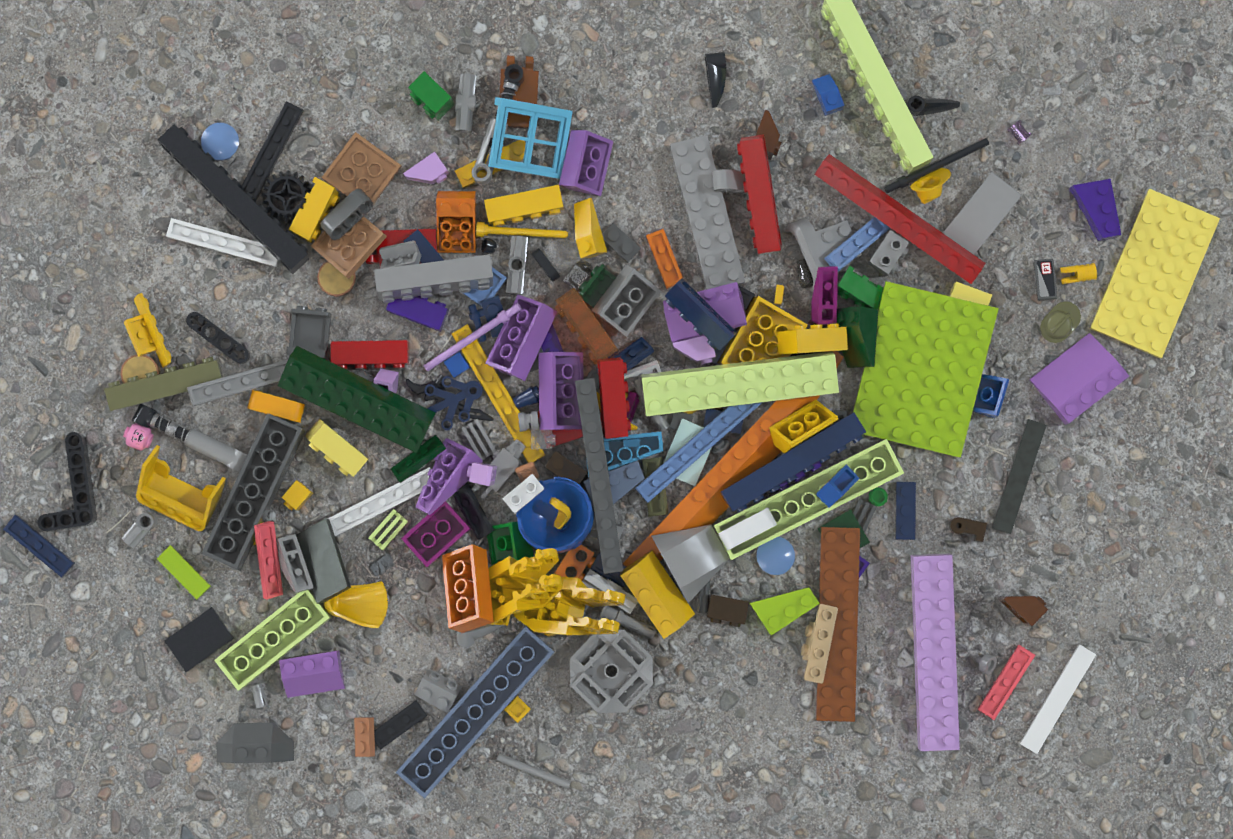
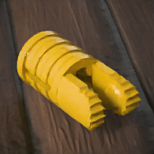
[1060,263,1097,284]

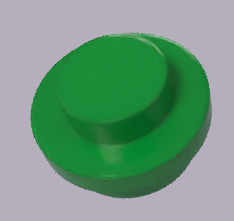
[868,487,888,506]

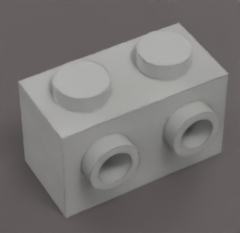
[868,230,909,276]

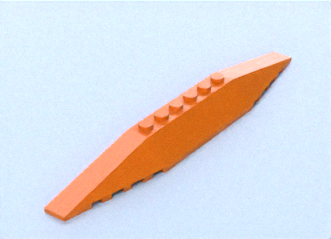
[622,351,844,567]

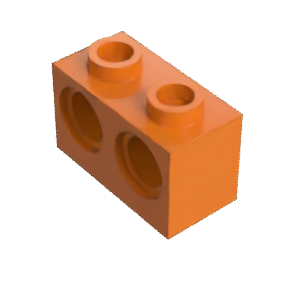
[555,544,596,581]

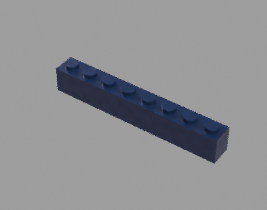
[720,412,866,513]

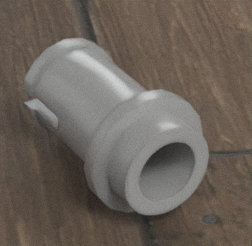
[250,683,268,709]

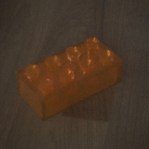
[555,287,619,365]

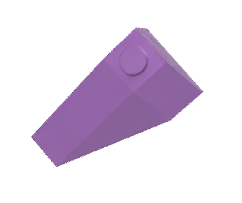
[416,438,483,515]

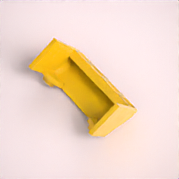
[136,445,226,531]

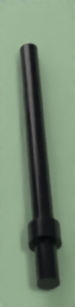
[884,138,989,194]

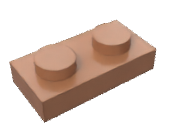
[354,717,375,757]

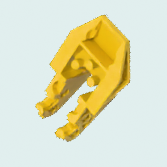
[488,548,563,626]
[514,577,626,637]

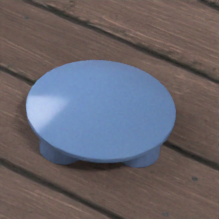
[201,123,239,160]
[757,537,795,575]

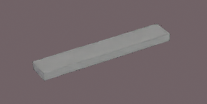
[187,359,288,407]

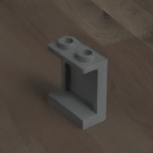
[286,306,332,360]

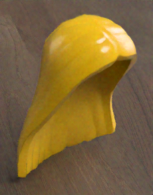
[323,581,388,628]

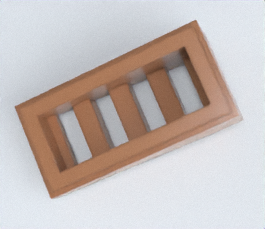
[515,462,539,483]

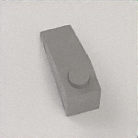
[276,534,314,593]

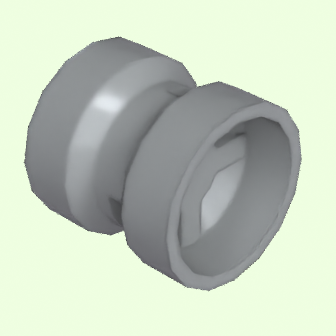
[518,411,539,432]

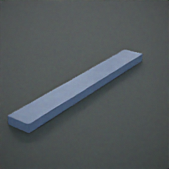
[635,402,763,503]

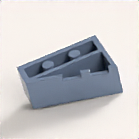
[584,461,645,507]

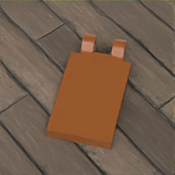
[499,55,539,128]

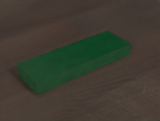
[390,435,446,483]

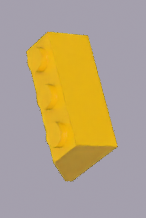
[769,400,838,454]

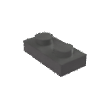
[602,223,641,263]

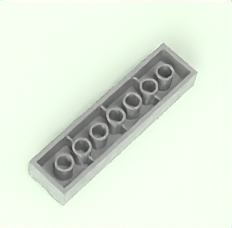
[670,135,745,290]

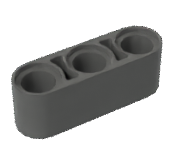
[321,189,373,240]

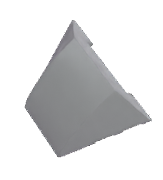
[652,525,730,603]

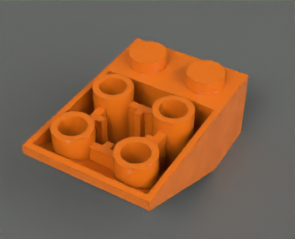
[436,191,476,253]

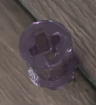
[1007,120,1032,145]

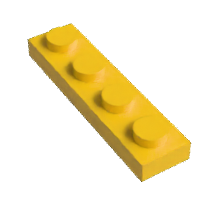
[455,140,526,189]

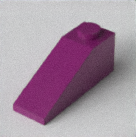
[811,266,838,325]

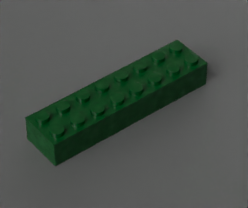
[277,346,436,453]

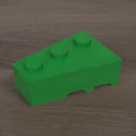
[837,266,884,309]

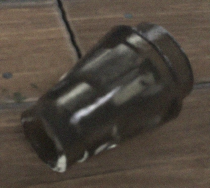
[796,259,813,288]

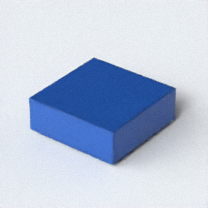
[444,352,470,378]

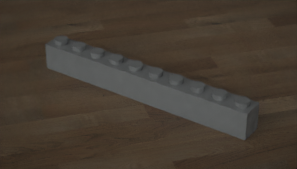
[575,378,623,574]

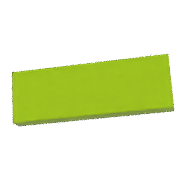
[157,545,211,600]

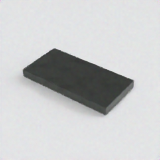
[296,518,351,605]

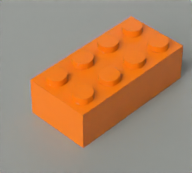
[442,544,494,633]

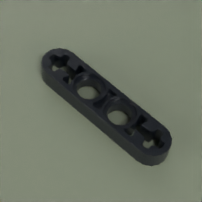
[186,312,250,364]

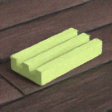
[369,509,408,550]

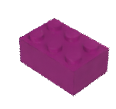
[401,501,471,568]

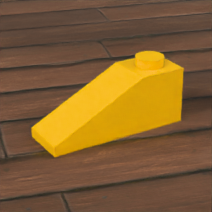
[574,198,607,258]

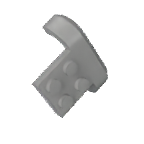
[785,219,862,293]

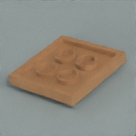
[321,132,402,205]
[311,217,387,279]

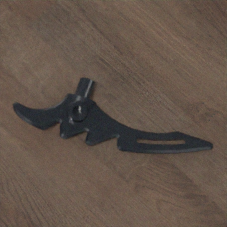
[406,374,494,421]

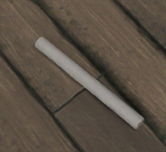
[497,753,571,789]

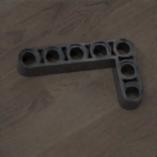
[37,432,97,532]

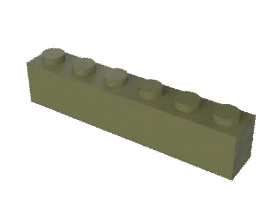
[104,356,223,411]

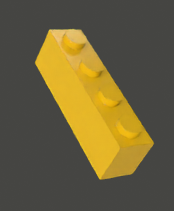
[484,185,564,227]

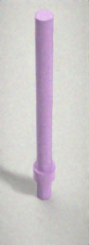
[424,303,522,371]

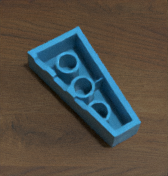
[586,432,663,478]

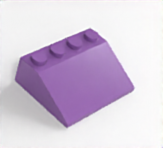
[1030,333,1129,425]

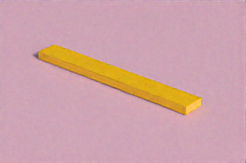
[452,324,546,463]

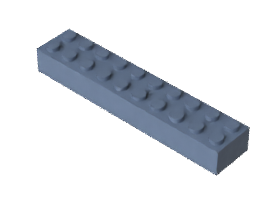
[396,626,555,799]

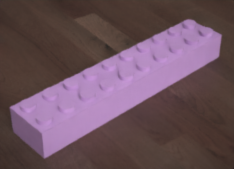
[911,554,960,751]

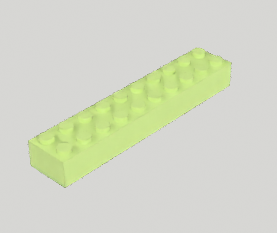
[821,0,934,174]
[641,351,839,416]
[713,439,904,560]

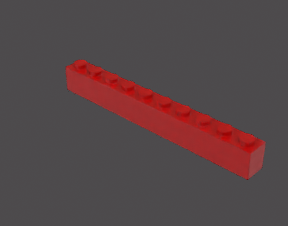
[814,154,986,284]

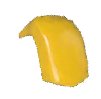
[549,497,572,529]

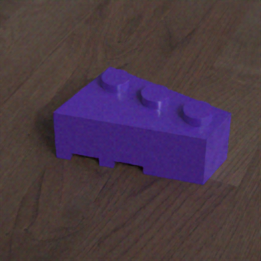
[1069,179,1121,241]

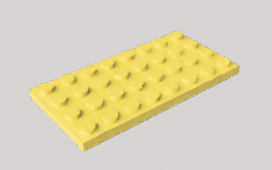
[1090,189,1220,359]

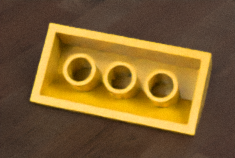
[620,551,695,639]

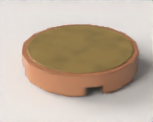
[317,261,356,297]
[121,355,160,383]

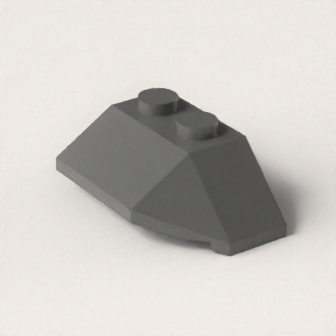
[216,723,294,763]

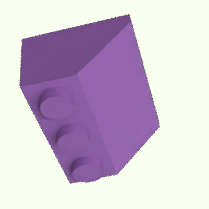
[559,130,613,196]
[279,650,345,698]

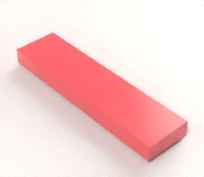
[254,520,283,600]
[977,644,1035,720]

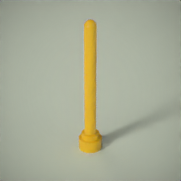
[476,222,568,238]

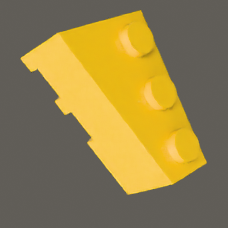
[289,177,340,243]

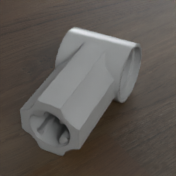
[121,512,158,549]

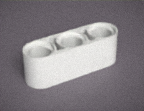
[718,508,777,551]

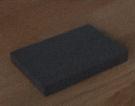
[164,607,234,672]

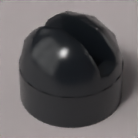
[481,238,497,254]

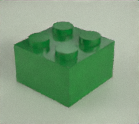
[408,71,454,121]

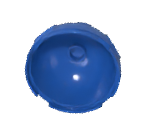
[516,477,595,554]

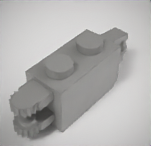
[472,439,526,500]

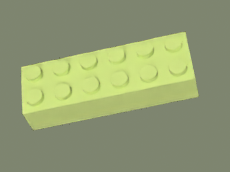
[214,589,332,691]

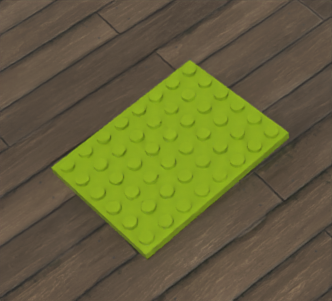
[853,281,999,458]

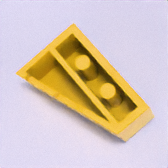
[777,324,848,355]

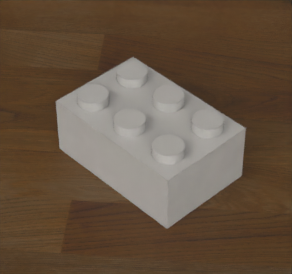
[591,265,661,337]

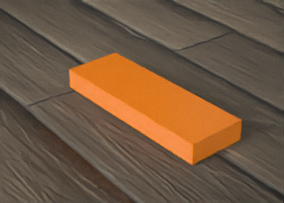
[646,229,683,289]

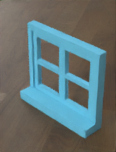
[488,97,573,179]

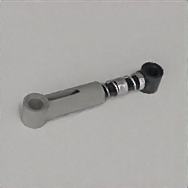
[472,64,524,185]
[132,403,248,472]

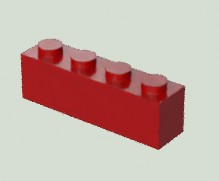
[331,340,409,369]
[597,357,631,439]

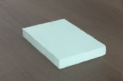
[664,419,712,486]

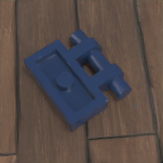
[468,295,504,342]

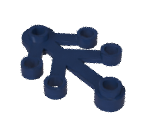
[424,376,483,430]

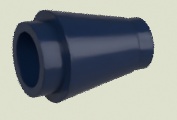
[513,385,539,409]

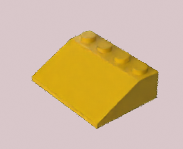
[717,296,808,365]

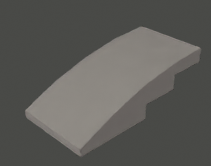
[943,172,1022,255]

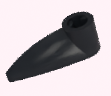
[705,52,726,108]
[906,95,960,116]

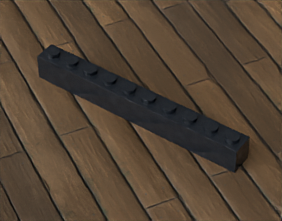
[158,124,309,274]

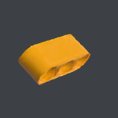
[247,390,305,423]

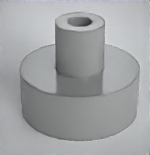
[976,654,997,674]

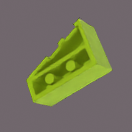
[749,587,820,636]

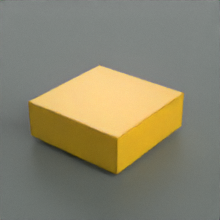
[773,285,784,306]
[504,695,531,723]

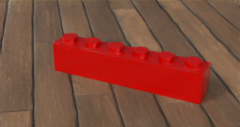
[737,134,782,254]

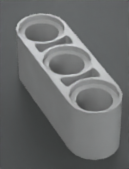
[712,169,748,194]

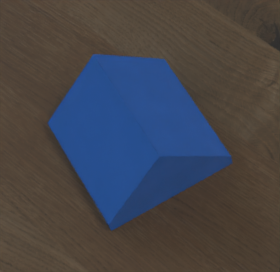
[973,374,1009,418]

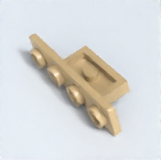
[801,604,838,684]

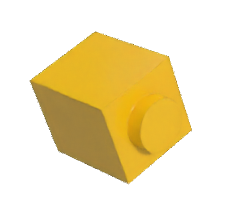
[281,480,313,511]

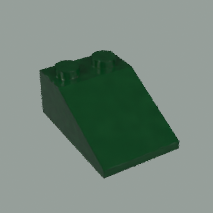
[836,306,879,368]

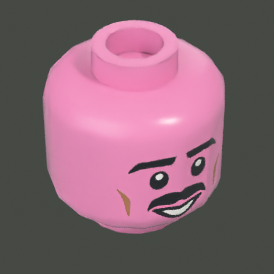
[123,423,154,451]

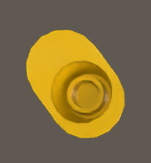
[910,168,951,204]

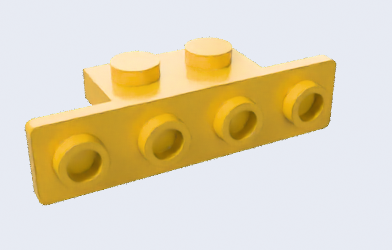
[124,293,171,368]

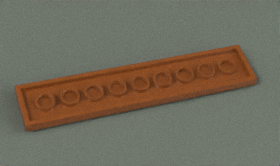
[816,527,860,722]

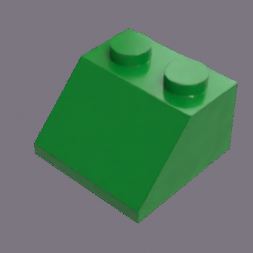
[487,521,534,565]

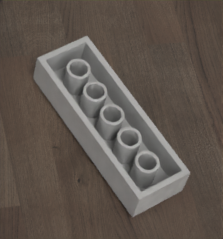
[374,255,493,303]

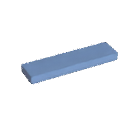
[824,217,890,272]

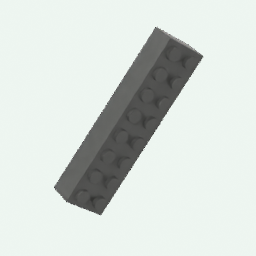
[201,413,306,571]

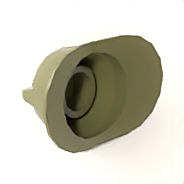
[1040,301,1081,343]

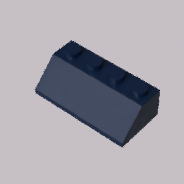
[665,278,737,350]

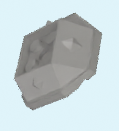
[570,630,653,713]

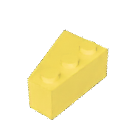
[305,418,368,477]

